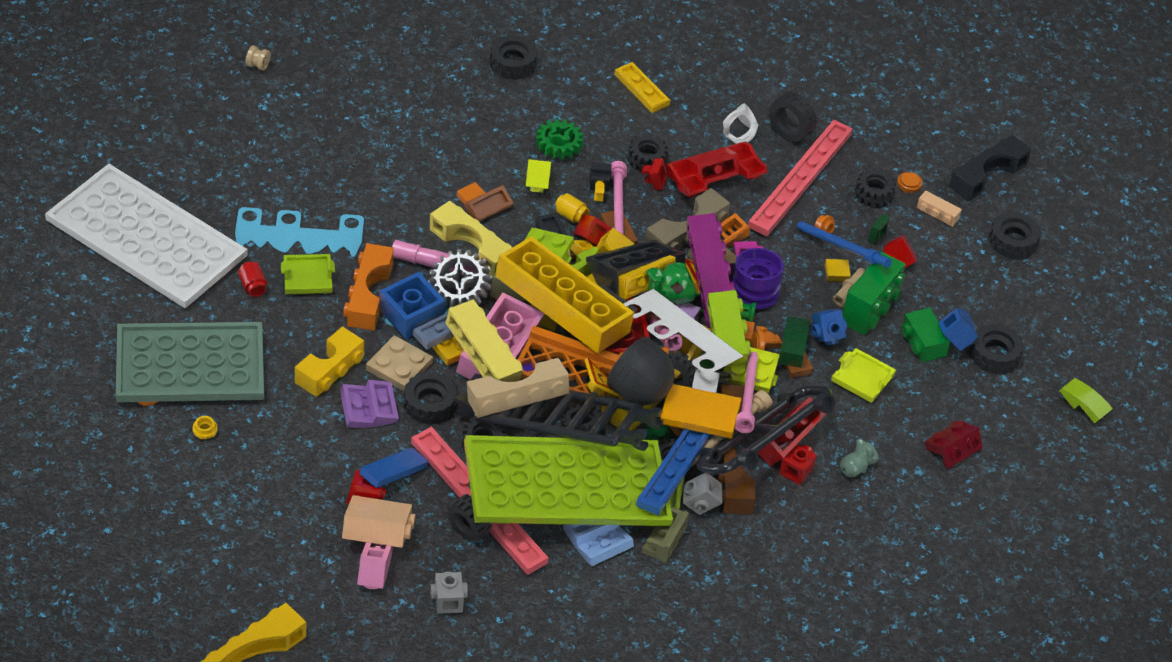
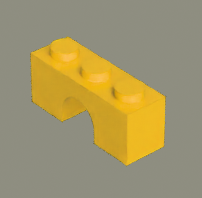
[295,326,365,397]

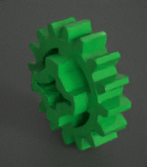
[536,119,584,160]

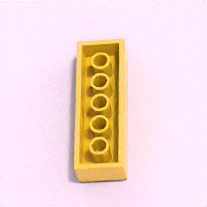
[496,236,634,353]

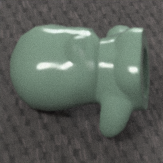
[839,439,879,477]

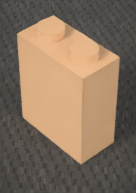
[342,496,415,548]

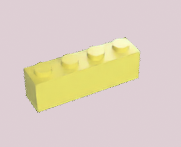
[446,299,523,382]

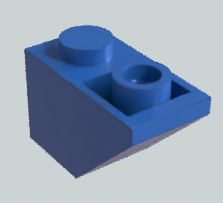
[939,308,978,351]

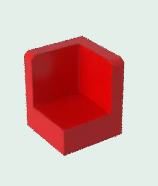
[574,214,612,246]
[883,234,917,267]

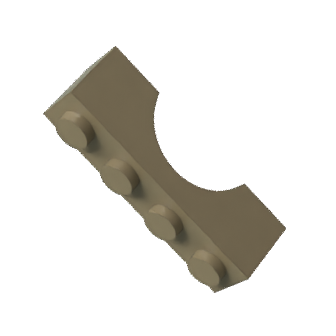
[645,188,730,250]

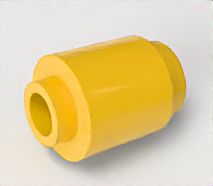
[555,193,590,223]

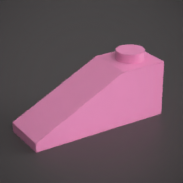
[357,542,394,589]

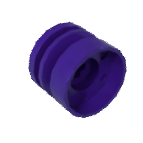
[733,248,784,309]

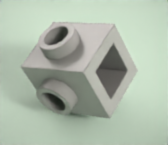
[683,473,722,515]
[430,572,468,614]

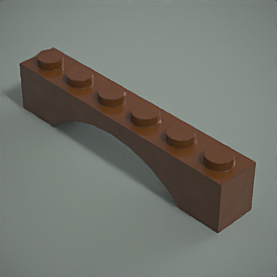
[717,384,755,515]

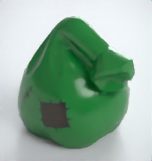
[646,262,697,304]

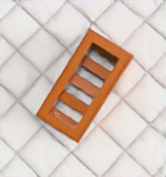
[720,213,750,248]

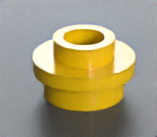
[193,416,217,439]

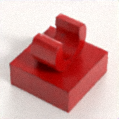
[641,158,668,190]

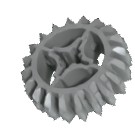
[429,248,492,308]

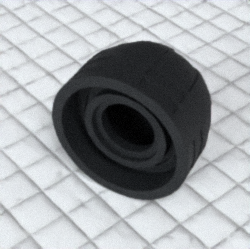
[607,337,674,406]

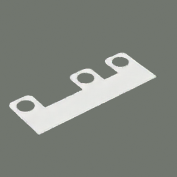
[624,289,743,374]

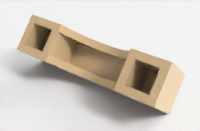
[467,358,569,418]

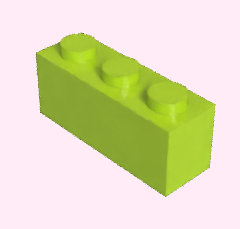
[707,290,751,366]

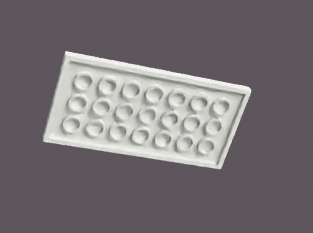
[45,164,248,308]

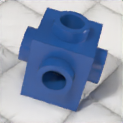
[811,309,847,345]

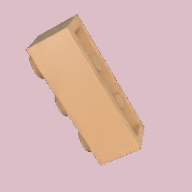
[917,191,962,227]

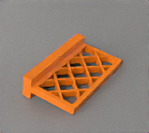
[517,326,620,406]

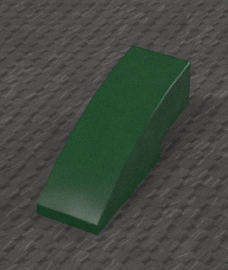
[778,316,810,368]

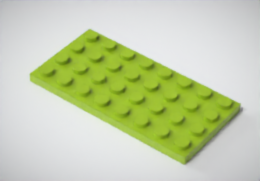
[464,435,673,526]

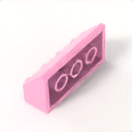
[456,293,544,380]

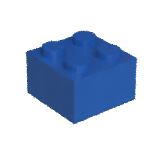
[380,272,445,339]

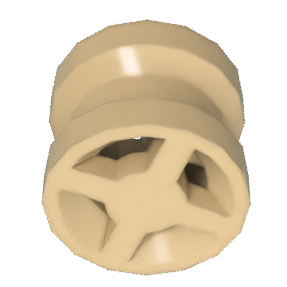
[246,45,271,71]

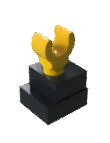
[589,162,612,202]

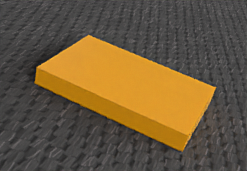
[660,384,741,438]

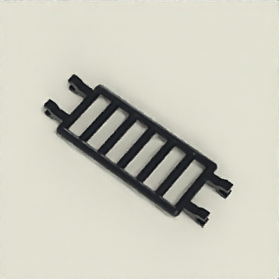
[455,373,663,451]

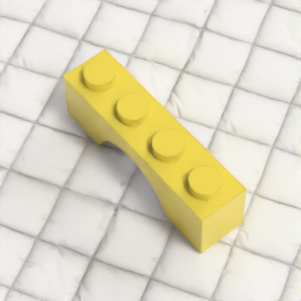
[429,201,512,278]

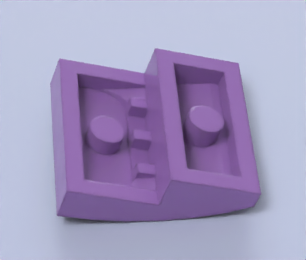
[340,380,399,428]

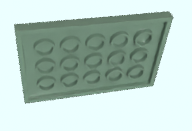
[116,322,264,402]

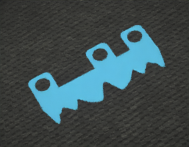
[235,207,364,257]

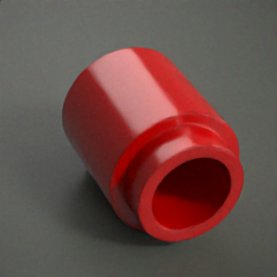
[238,262,267,297]

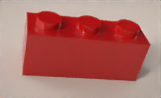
[758,397,826,466]

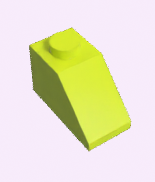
[526,160,551,193]

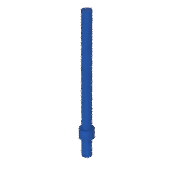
[797,221,892,268]

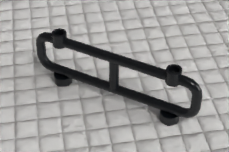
[697,386,835,474]

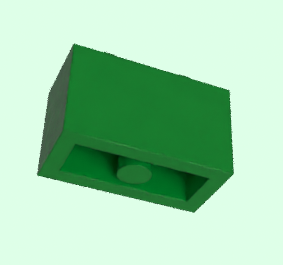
[901,308,951,362]

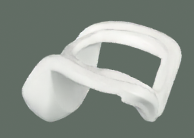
[723,103,758,144]

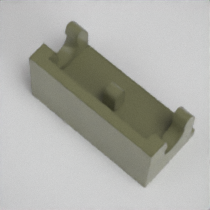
[642,507,689,563]

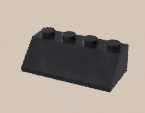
[586,240,686,296]

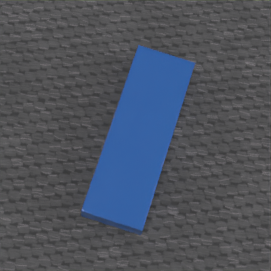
[359,448,429,488]

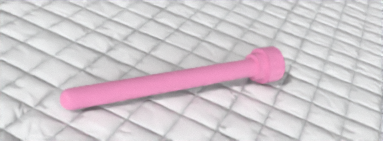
[611,161,627,234]
[735,352,758,433]

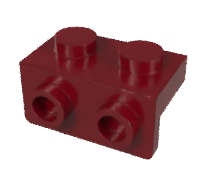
[924,421,983,468]

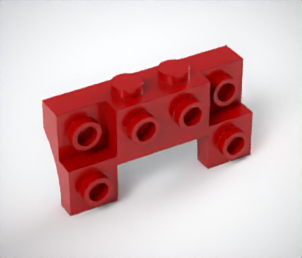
[666,141,768,197]

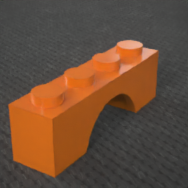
[343,243,394,331]

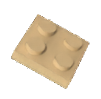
[366,335,433,391]

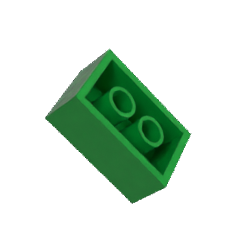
[842,251,906,336]

